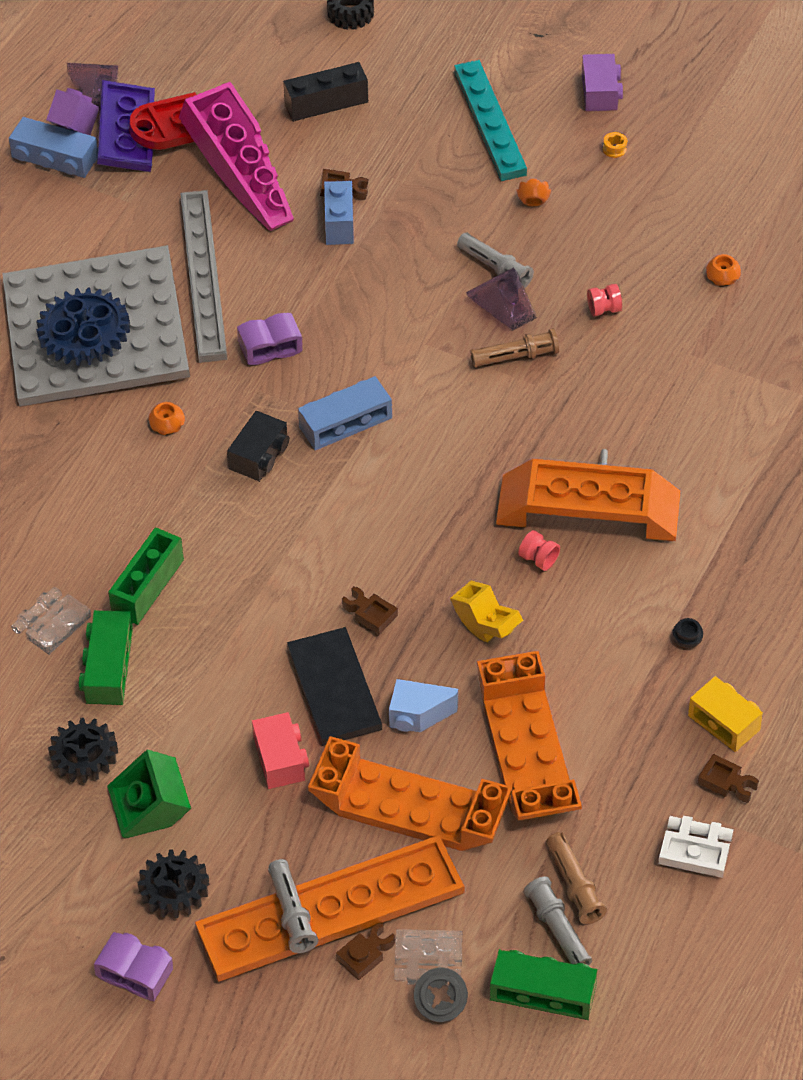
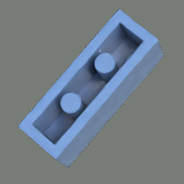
[9,117,98,178]
[298,376,392,450]

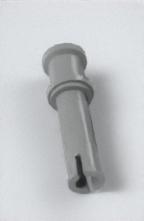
[457,232,534,290]
[268,859,318,953]
[523,876,592,965]

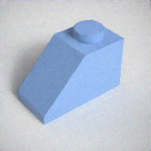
[389,679,458,732]

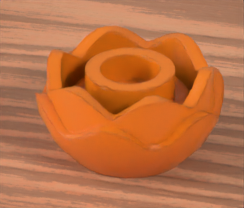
[516,178,551,206]
[706,254,741,286]
[148,402,185,435]

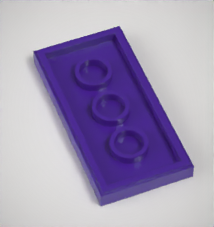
[97,80,155,172]

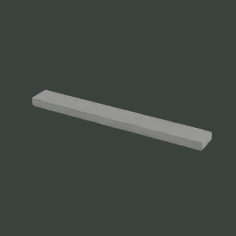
[180,190,227,363]

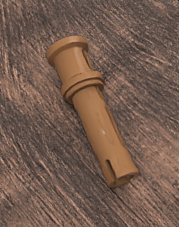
[471,328,559,368]
[546,832,607,925]

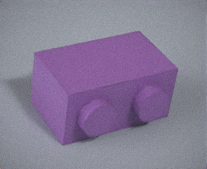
[582,54,623,111]
[46,88,99,135]

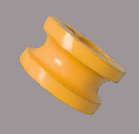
[602,132,628,158]

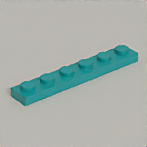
[454,60,527,181]

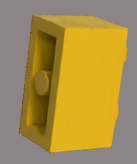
[688,676,763,752]

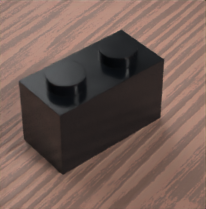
[227,410,290,482]

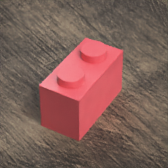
[252,712,309,789]

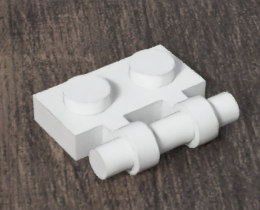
[659,815,734,878]

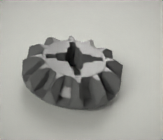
[414,967,468,1022]

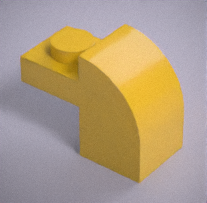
[450,580,523,642]

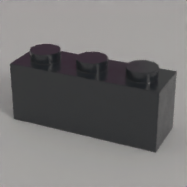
[283,62,369,122]

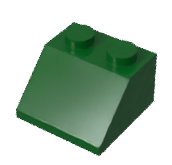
[107,749,191,838]

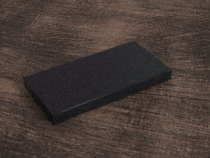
[287,627,382,746]

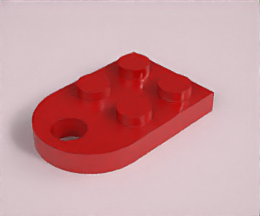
[129,92,197,150]

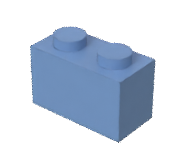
[324,181,354,245]

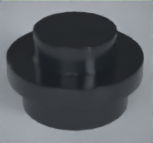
[672,618,703,648]

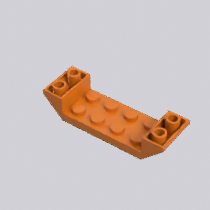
[496,459,681,541]
[477,651,582,821]
[308,736,512,851]

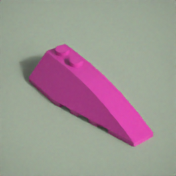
[179,82,294,231]

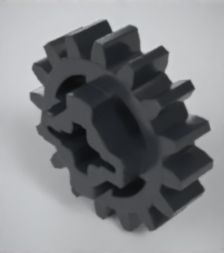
[48,717,118,783]
[138,849,210,918]

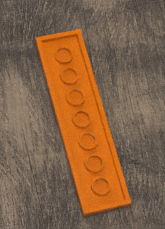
[195,835,465,982]

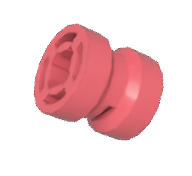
[587,284,622,317]
[518,530,560,571]

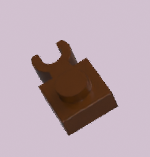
[320,168,369,200]
[342,586,398,635]
[697,754,759,803]
[336,923,396,980]

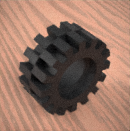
[327,0,374,30]

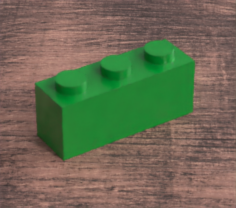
[108,527,184,625]
[79,610,133,705]
[490,949,598,1021]

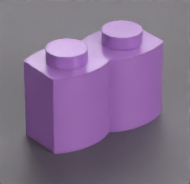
[237,313,303,365]
[94,932,173,1001]

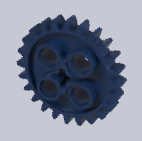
[36,287,130,366]

